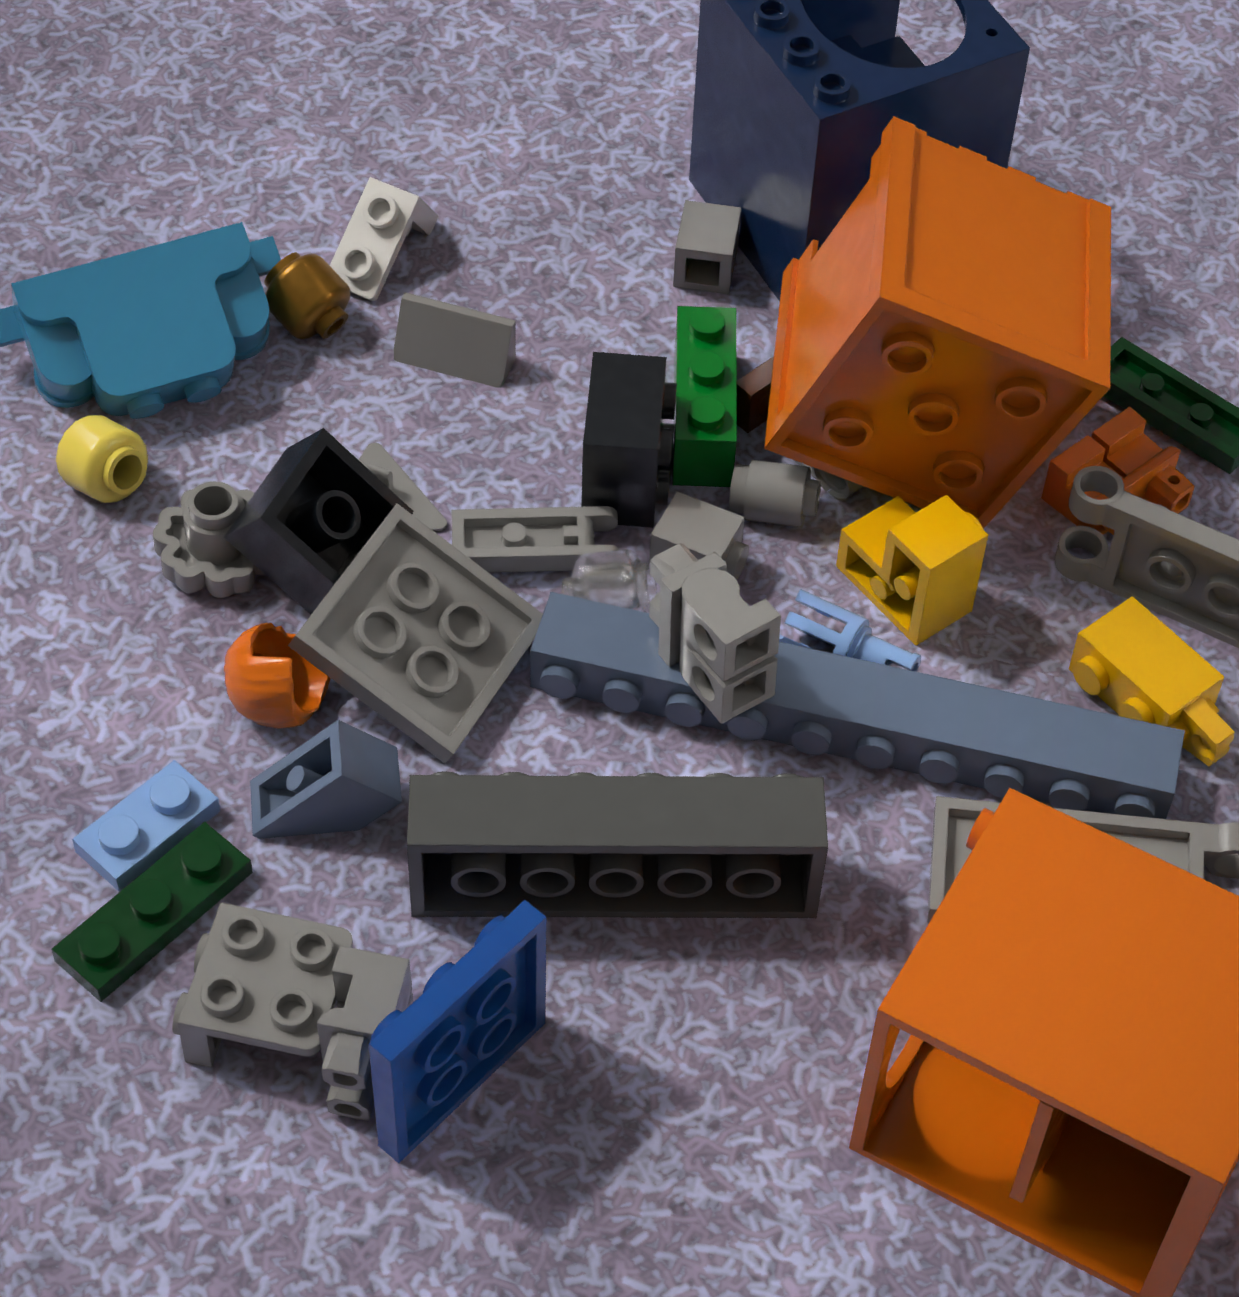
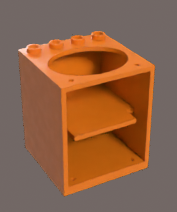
[849,788,1239,1297]

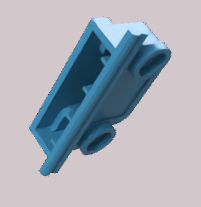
[0,222,281,419]

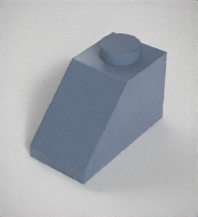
[250,720,402,839]

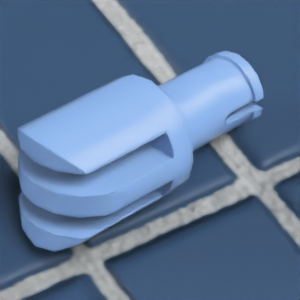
[779,589,921,672]

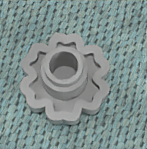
[153,481,264,598]

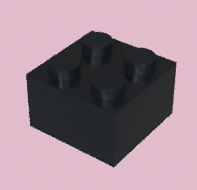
[581,352,677,528]
[224,428,414,615]

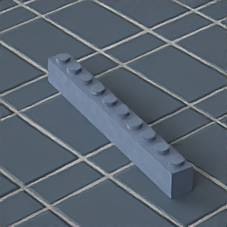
[530,592,1185,819]

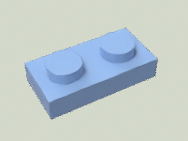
[72,760,220,891]

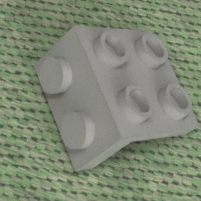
[172,902,353,1068]

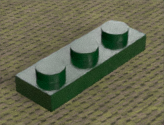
[1104,337,1239,474]
[51,821,253,1002]

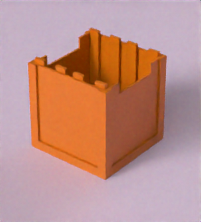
[764,116,1111,529]

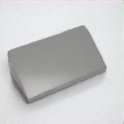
[394,293,516,387]

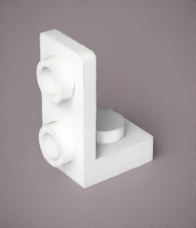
[330,177,439,301]

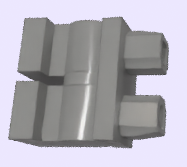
[649,543,781,724]

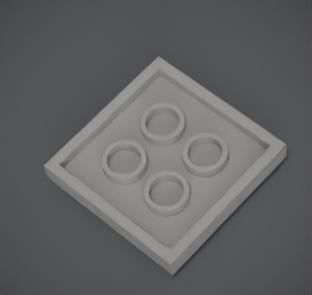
[288,504,543,763]

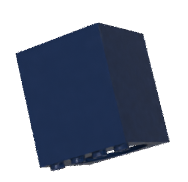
[689,0,1030,301]

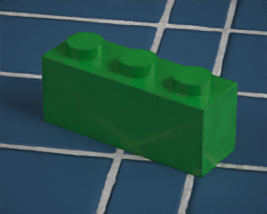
[672,306,737,487]

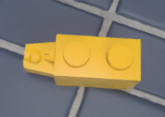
[1069,596,1235,767]

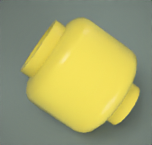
[56,415,148,503]

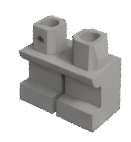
[317,945,414,1120]

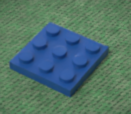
[369,900,547,1163]

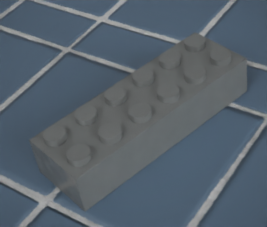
[407,771,828,918]

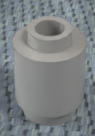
[729,460,821,527]

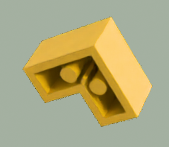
[836,495,989,646]

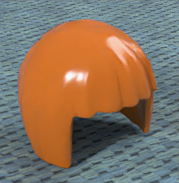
[224,623,331,729]

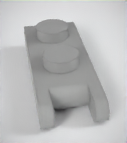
[451,506,620,573]

